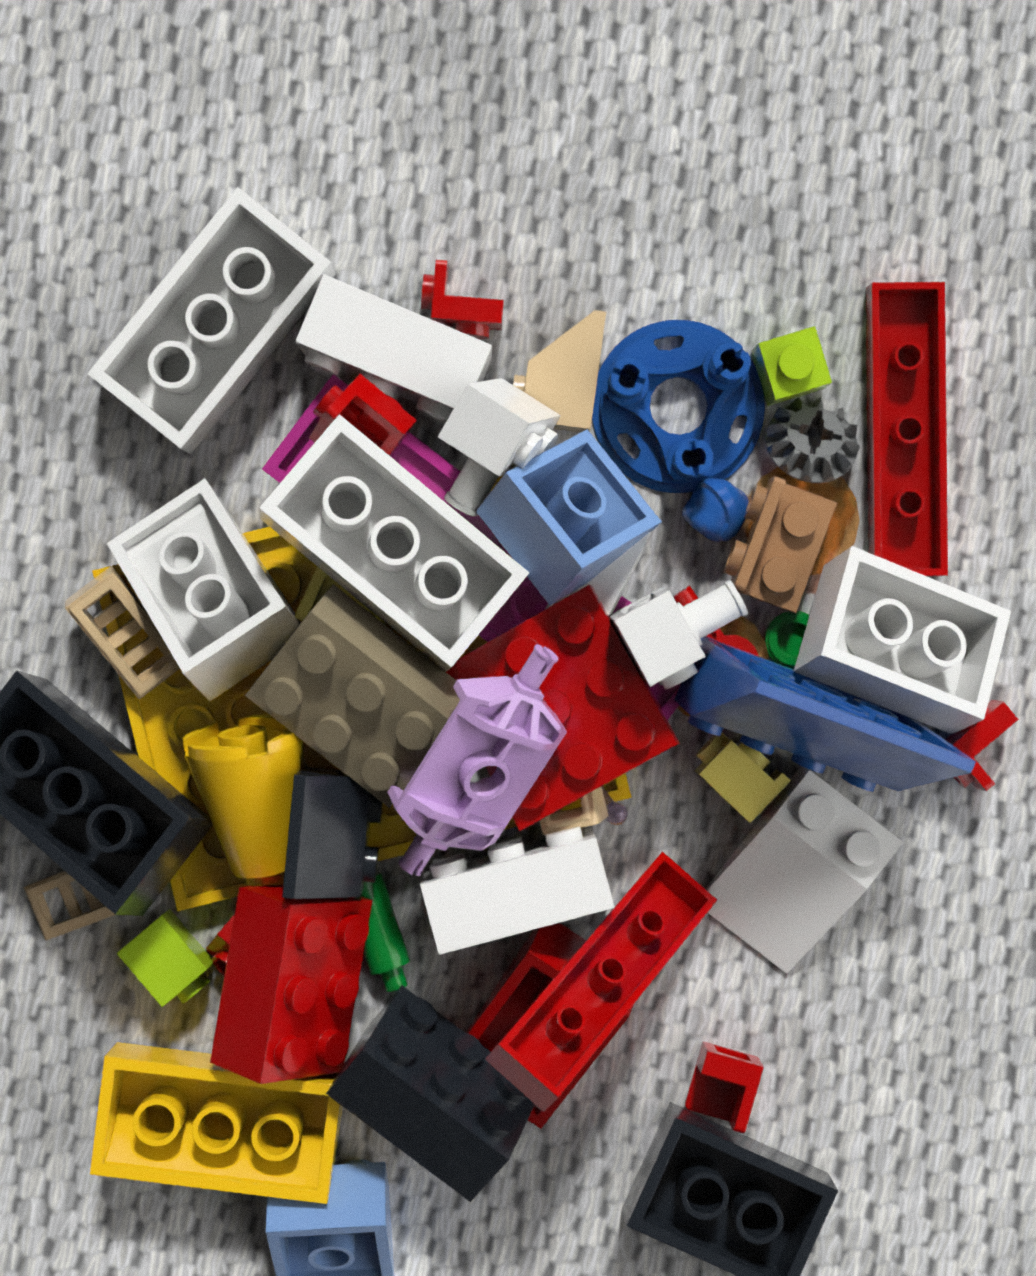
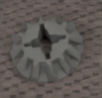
[766,397,860,483]

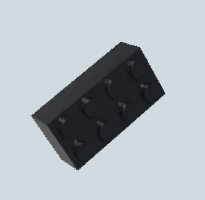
[0,670,213,916]

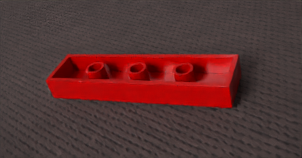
[866,282,948,577]
[485,851,717,1112]

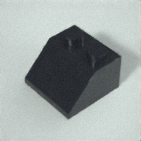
[282,767,383,899]

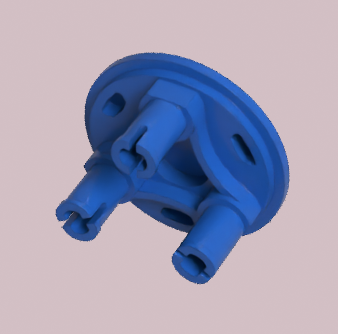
[592,320,765,493]

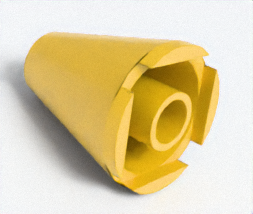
[183,715,303,886]

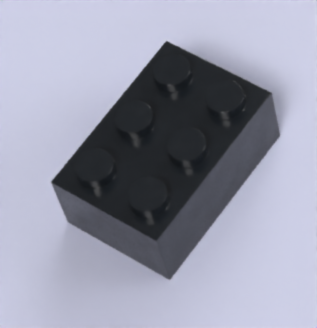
[326,985,535,1202]
[622,1102,838,1276]

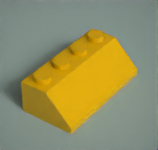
[90,1042,343,1204]

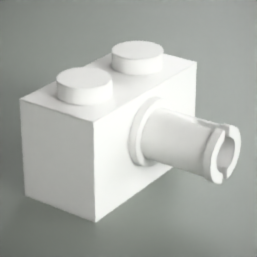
[438,378,561,516]
[610,580,749,689]

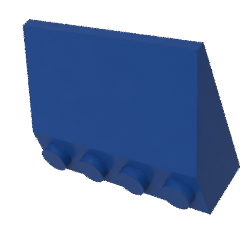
[674,636,976,792]

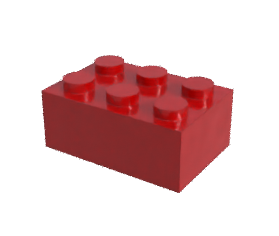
[210,885,373,1084]

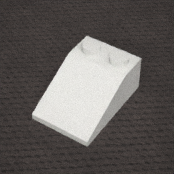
[107,478,301,701]
[706,766,903,974]

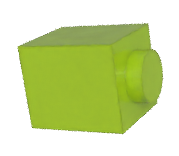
[751,326,832,406]
[117,908,213,1007]

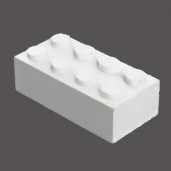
[87,187,336,454]
[259,414,529,672]

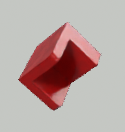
[685,1041,764,1134]

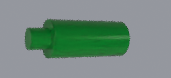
[361,872,410,992]

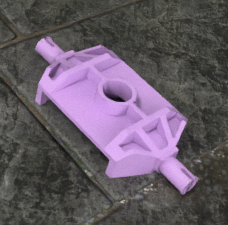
[387,644,567,876]

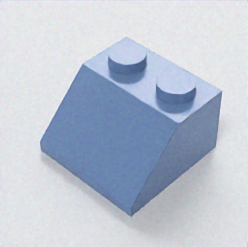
[476,429,662,605]
[266,1159,394,1276]

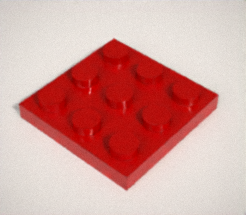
[446,585,680,831]

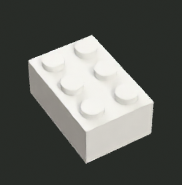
[295,274,492,426]
[794,546,1011,734]
[420,826,615,955]

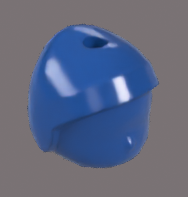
[682,478,749,542]

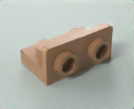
[723,476,837,613]

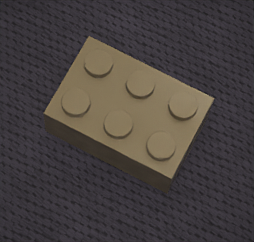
[245,584,460,808]

